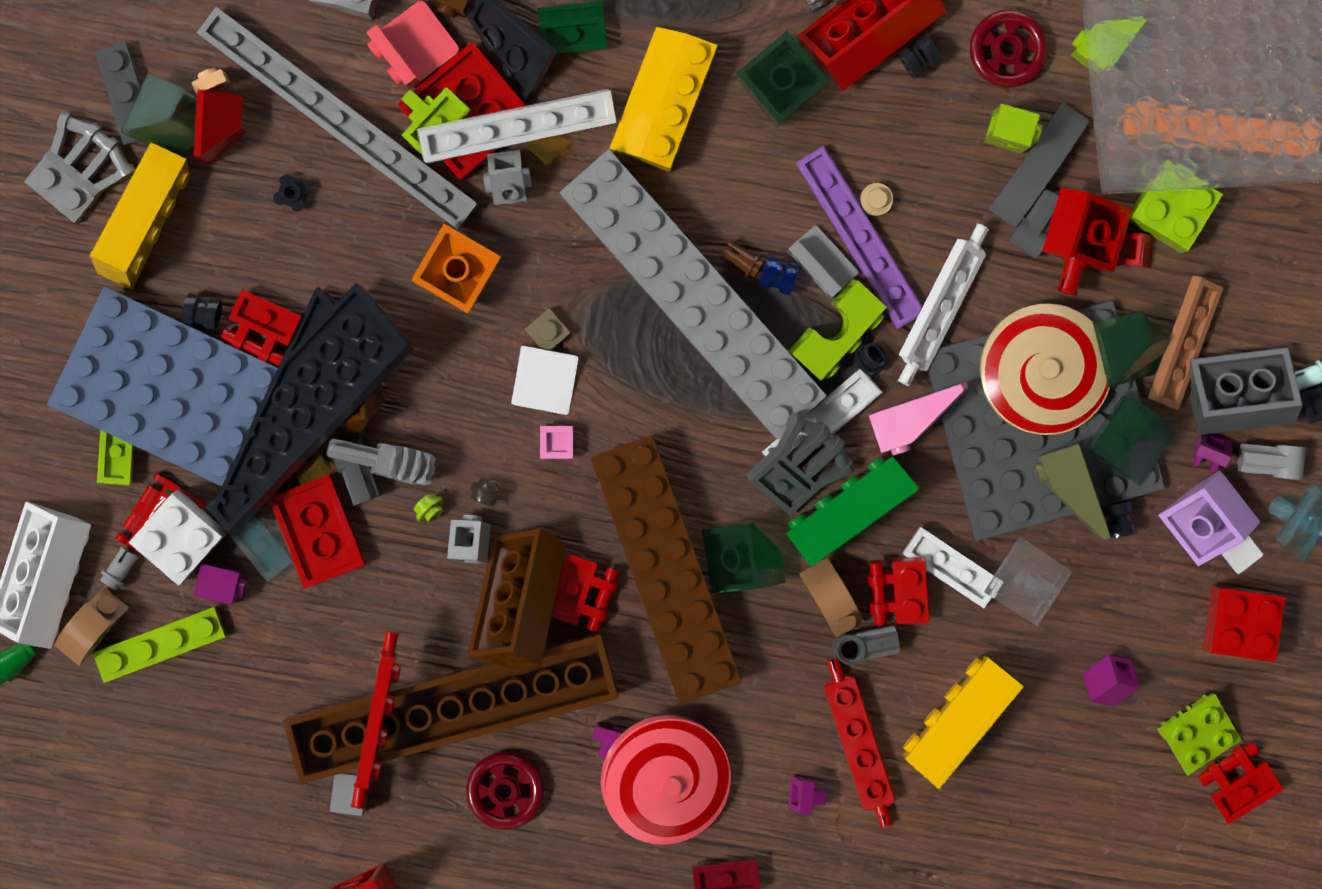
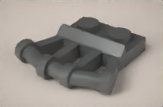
[746,413,855,516]

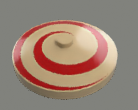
[979,304,1113,435]

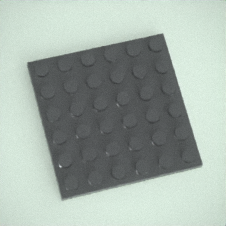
[928,300,1165,541]

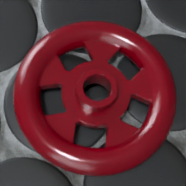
[969,10,1048,88]
[466,752,544,830]

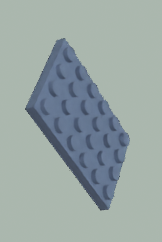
[47,286,278,486]

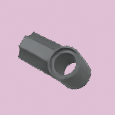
[1008,189,1058,259]
[333,436,381,505]
[832,625,900,665]

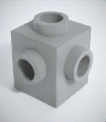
[483,150,532,205]

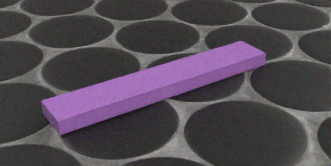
[795,145,923,330]

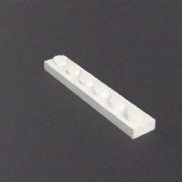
[417,89,616,163]

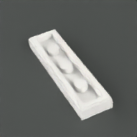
[762,369,882,456]

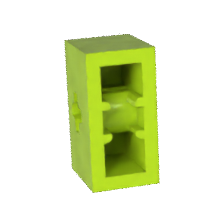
[984,103,1042,154]

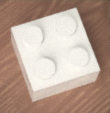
[129,490,227,586]

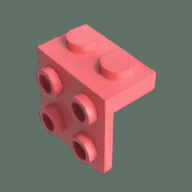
[366,1,459,90]

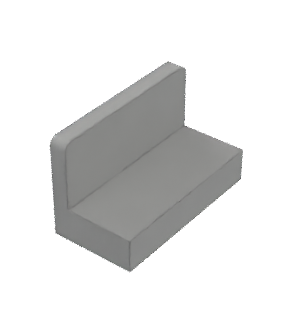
[787,226,858,299]

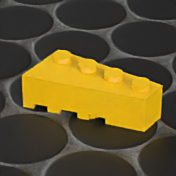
[90,143,191,290]

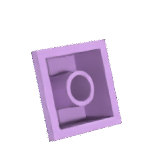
[1158,471,1260,566]

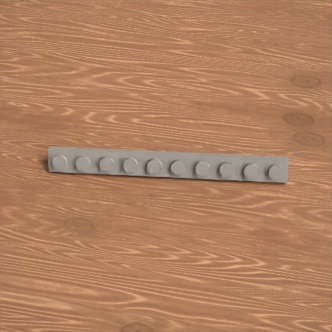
[197,7,478,230]

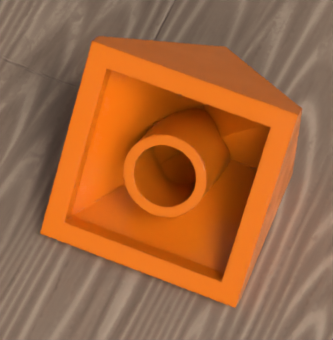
[411,224,501,313]

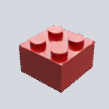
[1203,586,1285,662]

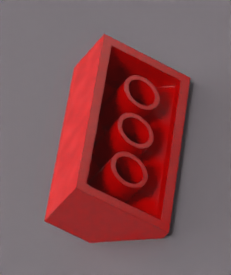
[797,0,947,91]

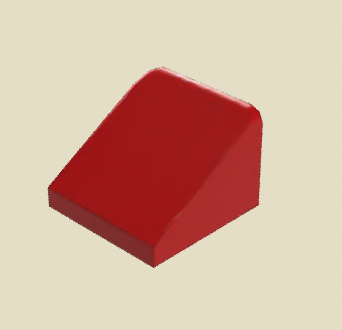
[1116,233,1153,268]

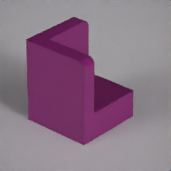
[1083,654,1141,706]

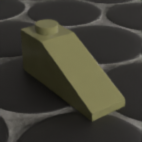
[1034,444,1111,540]

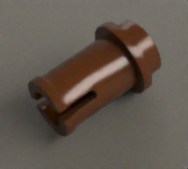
[721,240,765,278]

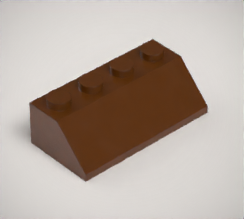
[467,529,567,669]

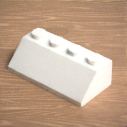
[0,502,91,649]

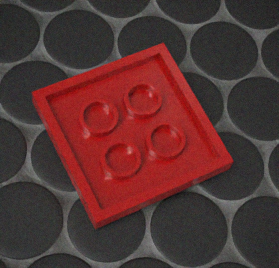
[397,42,525,181]

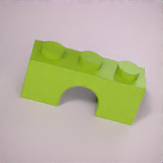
[788,279,887,380]

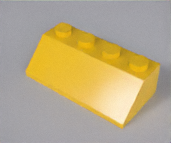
[610,27,718,172]
[902,656,1024,789]

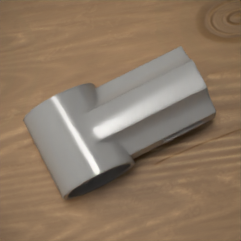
[1237,444,1306,480]

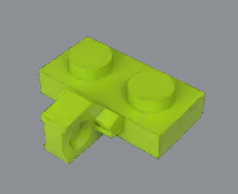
[401,87,471,154]

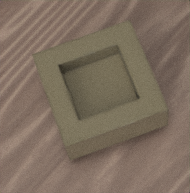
[525,308,571,351]

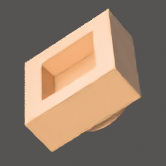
[191,68,232,94]

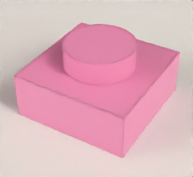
[540,426,573,459]

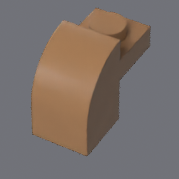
[799,557,864,638]
[54,587,129,666]

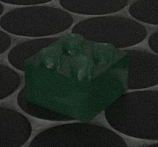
[735,31,829,128]

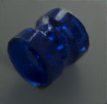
[759,255,800,296]

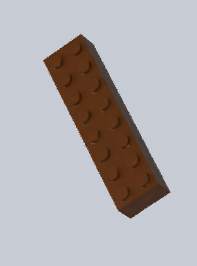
[590,435,742,705]

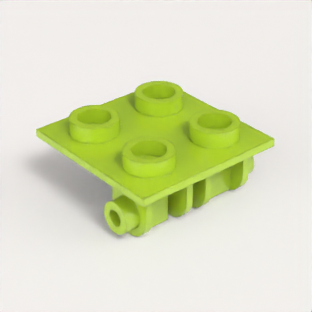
[1157,693,1242,776]

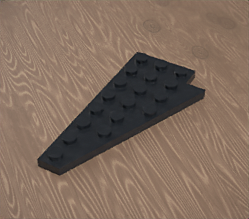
[210,283,414,535]

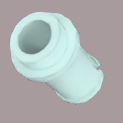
[1294,360,1322,392]

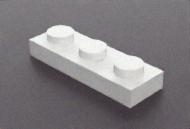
[902,527,1002,608]

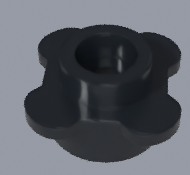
[273,174,311,212]

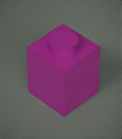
[193,562,247,605]

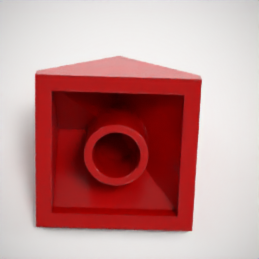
[194,89,246,163]

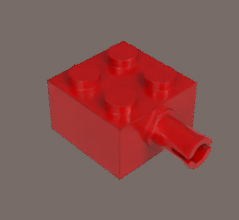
[1042,188,1132,296]

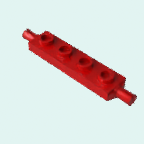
[350,630,401,809]
[824,658,896,828]

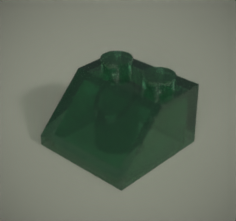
[1085,395,1177,486]

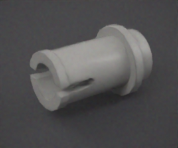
[100,547,139,590]

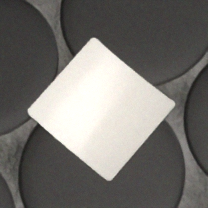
[511,346,579,415]

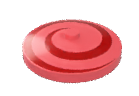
[601,715,731,845]

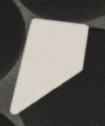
[1221,536,1263,574]

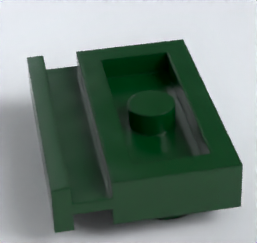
[537,1,607,56]

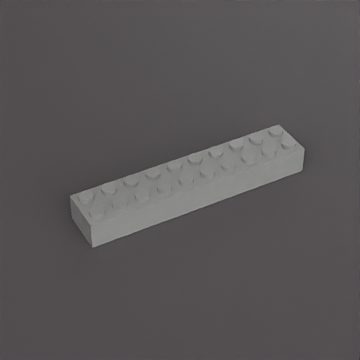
[559,149,826,439]

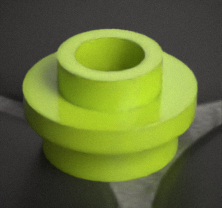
[413,493,444,523]

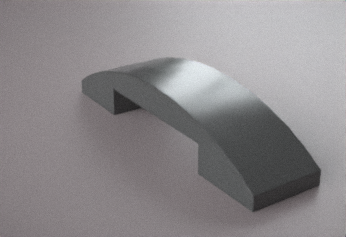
[988,102,1090,228]

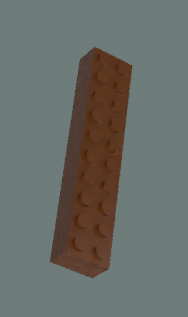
[283,632,619,784]

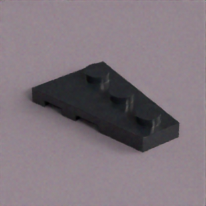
[467,0,557,104]

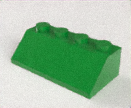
[785,455,919,567]

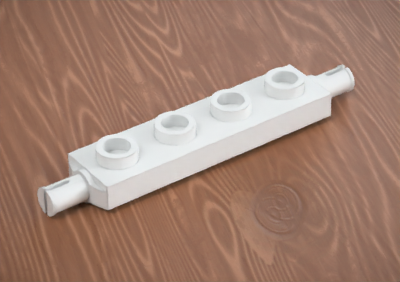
[897,223,989,387]

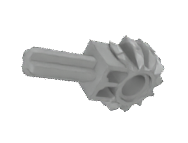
[327,438,436,486]

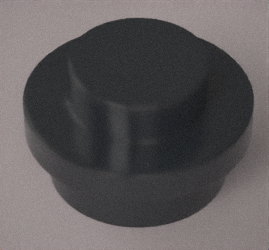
[855,343,886,375]

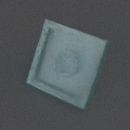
[1269,484,1322,563]

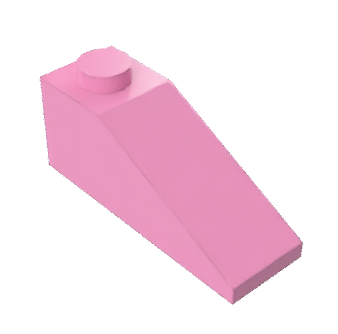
[869,382,968,455]

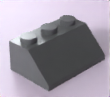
[1190,348,1303,435]

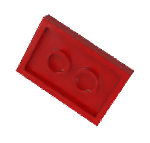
[269,474,366,589]

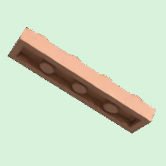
[1148,276,1223,410]

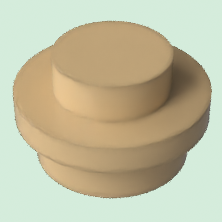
[860,183,893,216]

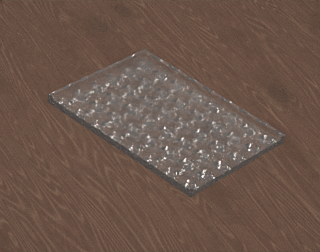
[1082,0,1322,194]

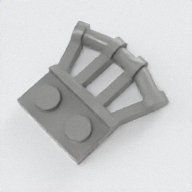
[24,111,136,224]

